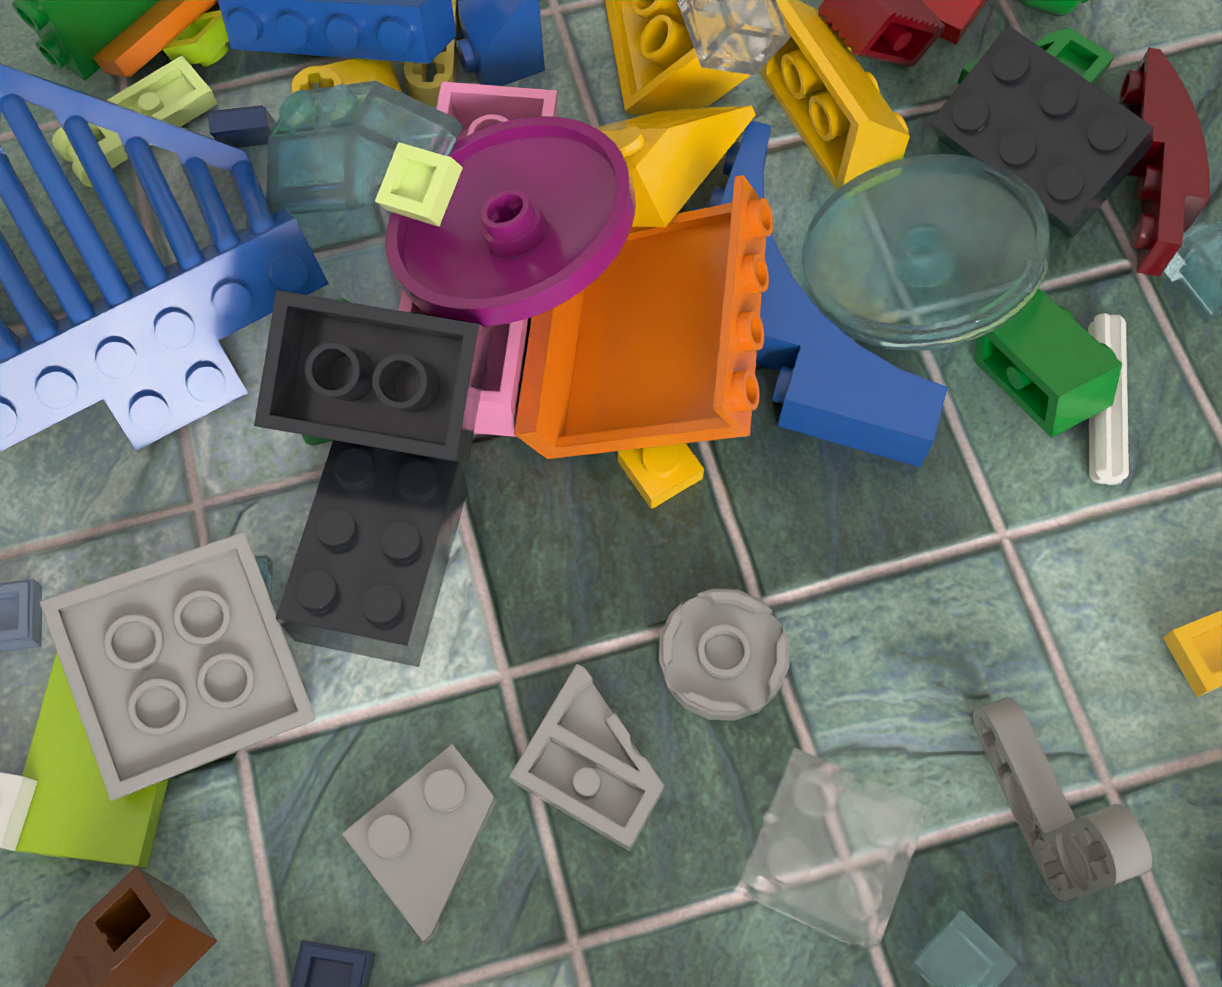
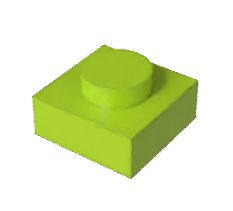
[163,10,229,67]

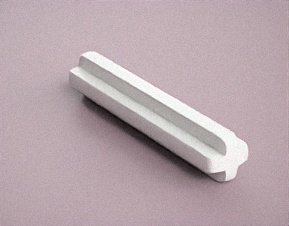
[1088,313,1129,485]

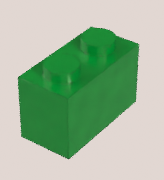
[974,289,1122,438]

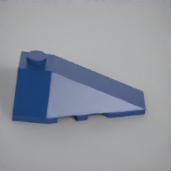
[455,0,545,86]

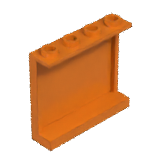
[514,175,773,459]

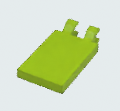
[2,651,169,869]

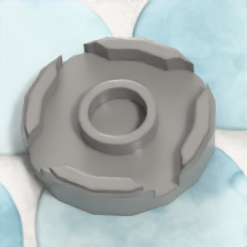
[658,589,789,721]

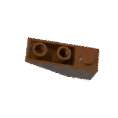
[45,866,217,987]

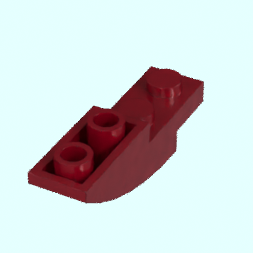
[1119,47,1210,277]

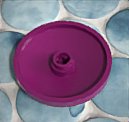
[385,116,636,326]

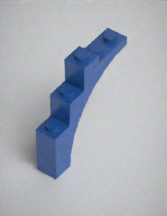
[692,121,948,467]

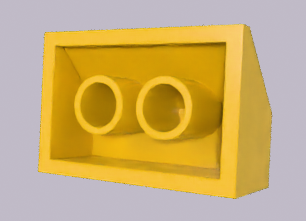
[605,0,751,116]
[760,0,910,196]

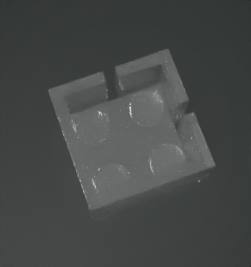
[733,748,930,952]

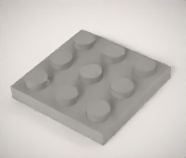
[39,532,316,801]

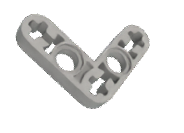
[973,697,1152,901]

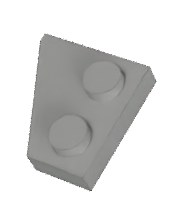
[509,664,664,851]
[342,744,496,943]

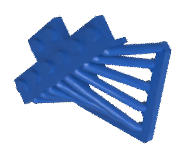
[0,63,329,451]

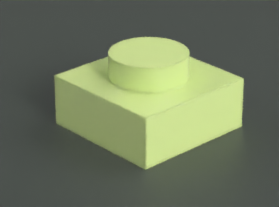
[375,142,463,227]

